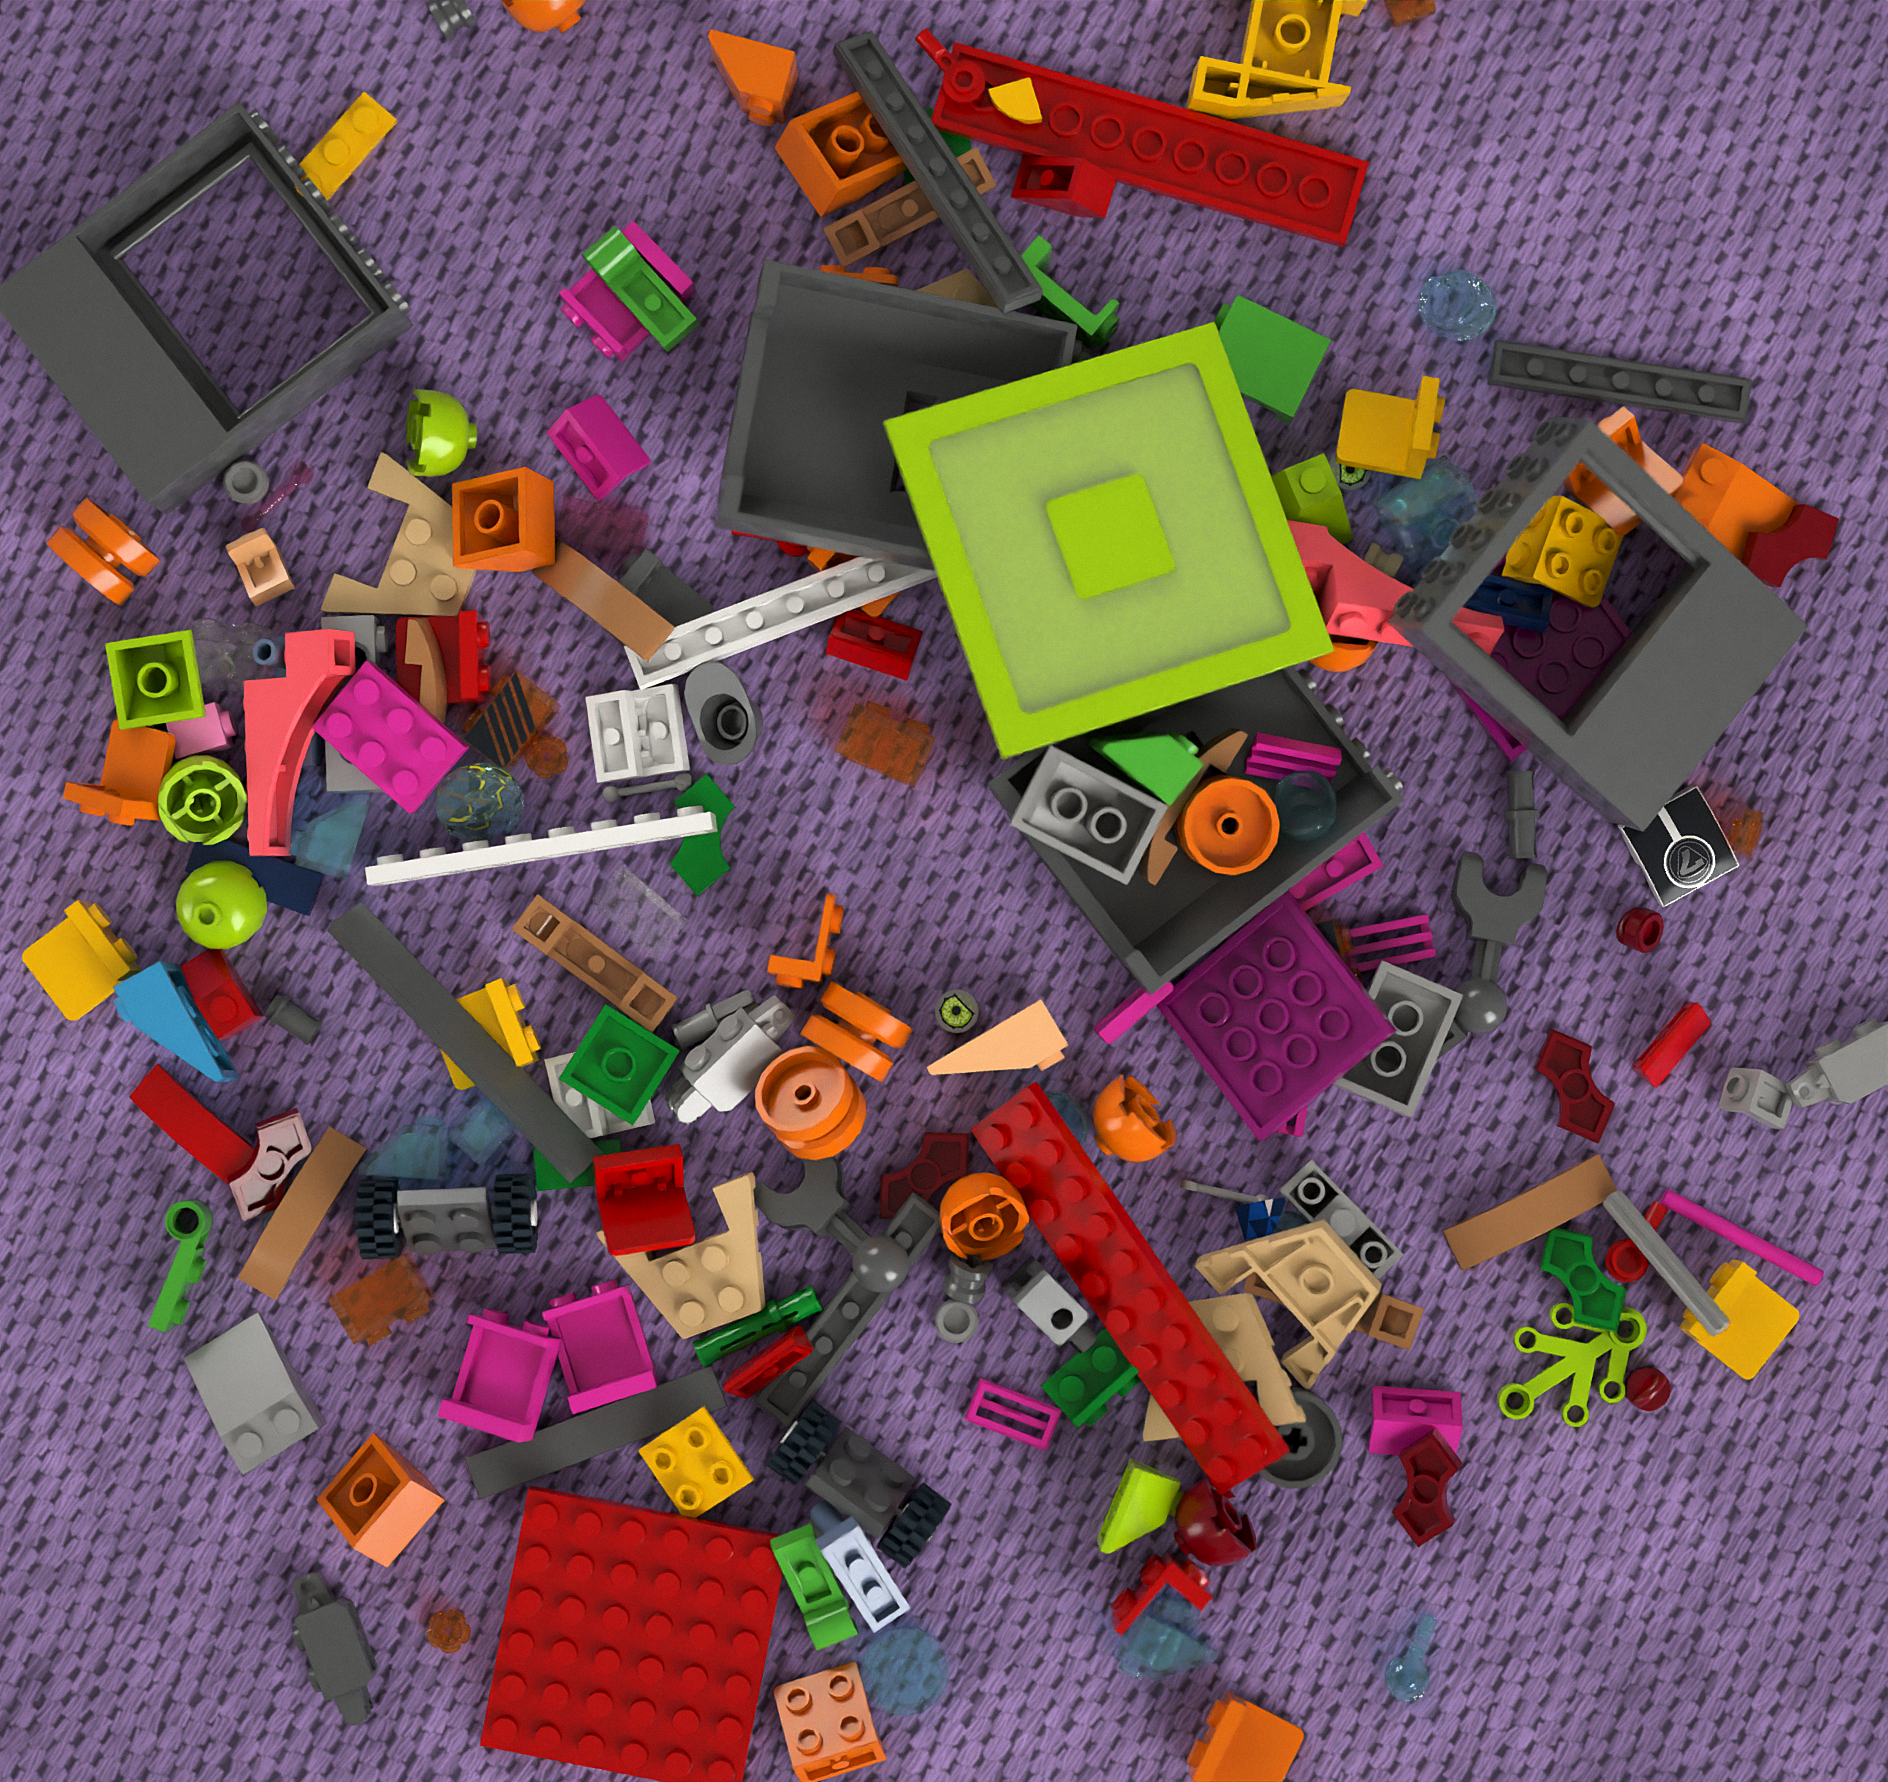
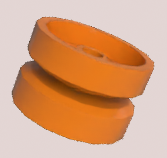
[46,496,161,606]
[1173,774,1280,875]
[800,981,914,1082]
[755,1046,867,1160]

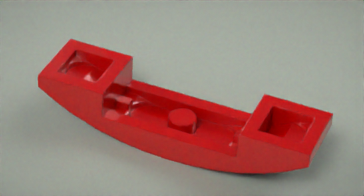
[129,1063,291,1185]

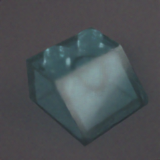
[1372,455,1479,582]

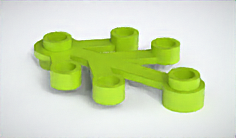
[1497,1302,1647,1427]

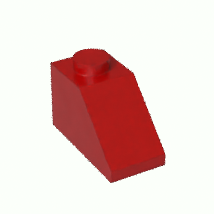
[1011,156,1117,218]
[180,949,265,1040]

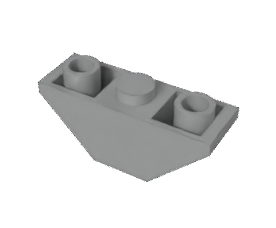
[1279,1159,1404,1280]

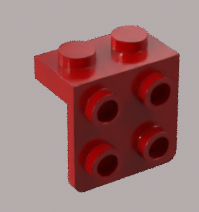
[395,610,491,704]
[593,1144,695,1256]
[1111,1550,1213,1636]

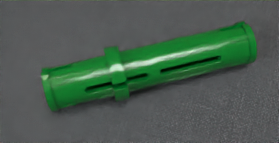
[693,1284,823,1368]

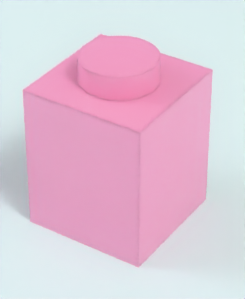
[165,702,238,760]

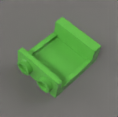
[1021,235,1120,349]
[1215,294,1331,425]

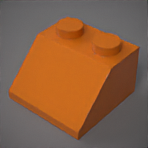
[708,29,798,126]
[452,467,555,572]
[316,1432,445,1567]

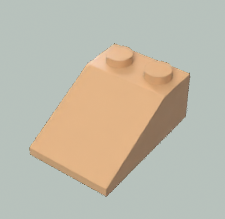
[926,1000,1068,1075]

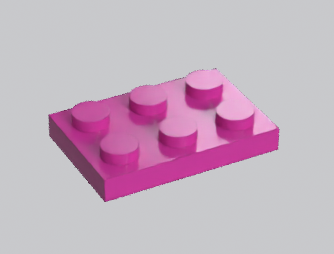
[311,660,469,814]

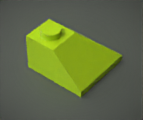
[1271,453,1354,545]
[105,630,206,730]
[1097,1458,1184,1554]

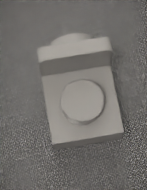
[1719,1067,1793,1129]

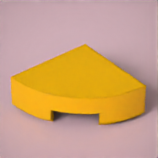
[988,77,1042,124]

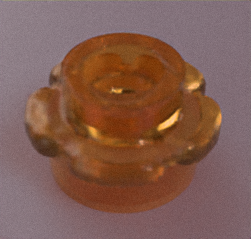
[525,735,568,778]
[427,1609,471,1653]

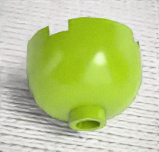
[406,389,477,477]
[158,755,247,845]
[175,861,267,949]

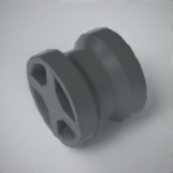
[425,0,477,41]
[942,1252,993,1303]

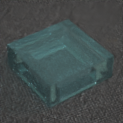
[1151,1593,1200,1628]

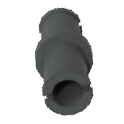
[1504,771,1539,859]

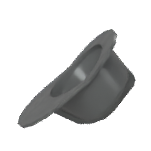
[684,662,763,765]

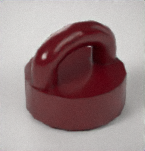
[1616,907,1664,953]
[1625,1366,1671,1411]

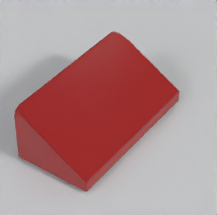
[825,609,924,681]
[1632,1002,1711,1088]
[723,1325,814,1399]

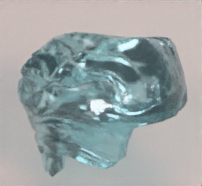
[1418,269,1496,341]

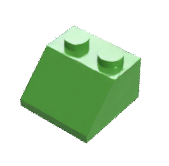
[1088,730,1204,806]

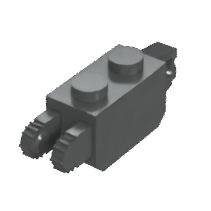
[292,1570,378,1726]

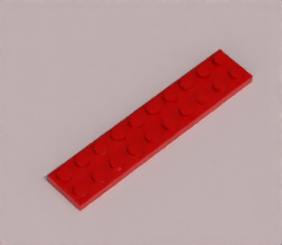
[931,42,1369,248]
[970,1081,1290,1495]

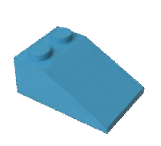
[113,961,240,1082]

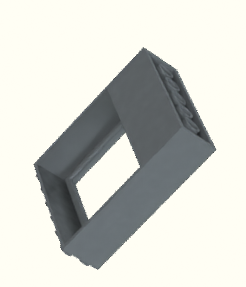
[0,102,413,515]
[1387,417,1808,832]

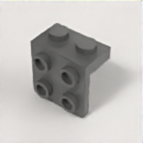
[596,548,714,646]

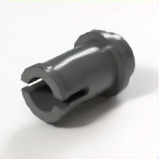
[264,994,323,1045]

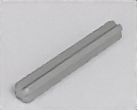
[1603,1190,1730,1336]

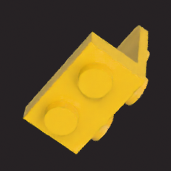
[1335,376,1445,479]
[1501,495,1624,607]
[22,900,142,1021]
[440,978,541,1090]
[1678,1259,1800,1380]

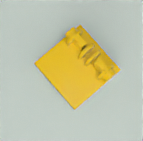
[638,1406,754,1518]

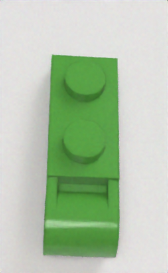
[581,226,700,353]
[148,1200,213,1332]
[770,1524,859,1651]

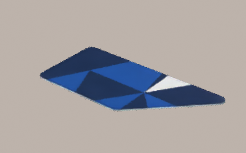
[1235,1197,1287,1240]

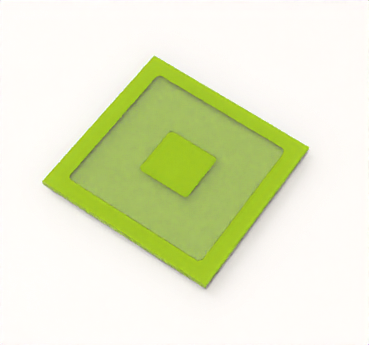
[883,322,1334,759]

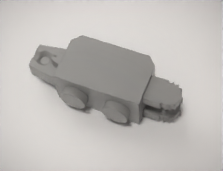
[664,995,796,1125]
[1785,1018,1888,1108]

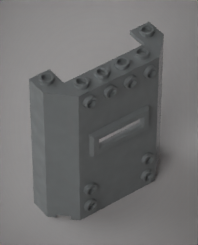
[714,259,1082,571]
[988,666,1405,996]

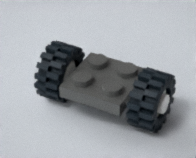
[355,1173,538,1260]
[766,1401,952,1568]

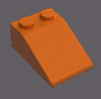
[774,91,907,217]
[1673,443,1799,587]

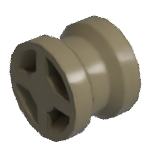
[1362,541,1404,579]

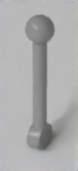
[603,773,693,803]
[1180,1179,1270,1204]

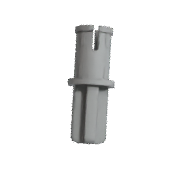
[671,990,758,1050]

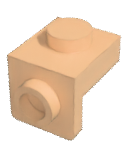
[226,528,295,607]

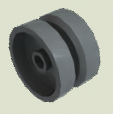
[1256,1386,1343,1489]

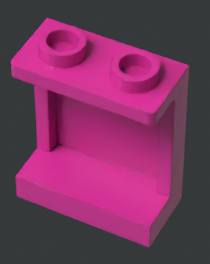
[558,221,696,362]
[542,1279,660,1414]
[438,1308,562,1442]

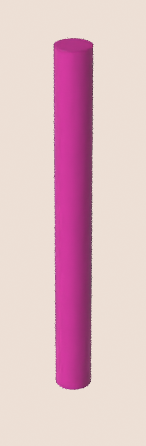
[1660,1189,1824,1286]

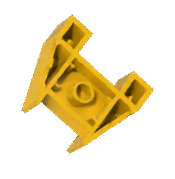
[1186,0,1367,120]

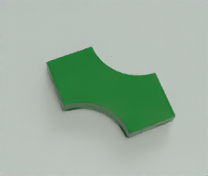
[669,774,736,897]
[1540,1227,1627,1333]

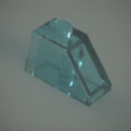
[288,794,372,880]
[448,1096,518,1166]
[358,1116,455,1180]
[1113,1609,1218,1680]

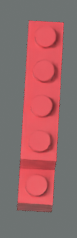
[1287,520,1504,656]
[243,629,356,856]

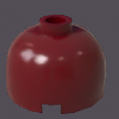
[1174,1477,1257,1566]

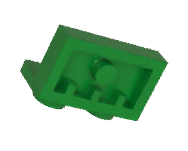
[1040,1327,1141,1428]

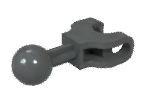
[1451,851,1547,1034]
[753,1156,909,1292]

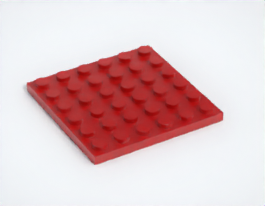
[480,1485,783,1782]

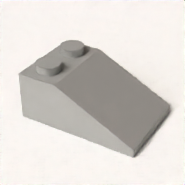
[1009,745,1168,885]
[1332,960,1463,1117]
[183,1312,327,1475]

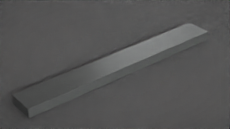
[833,31,1043,314]
[327,902,603,1183]

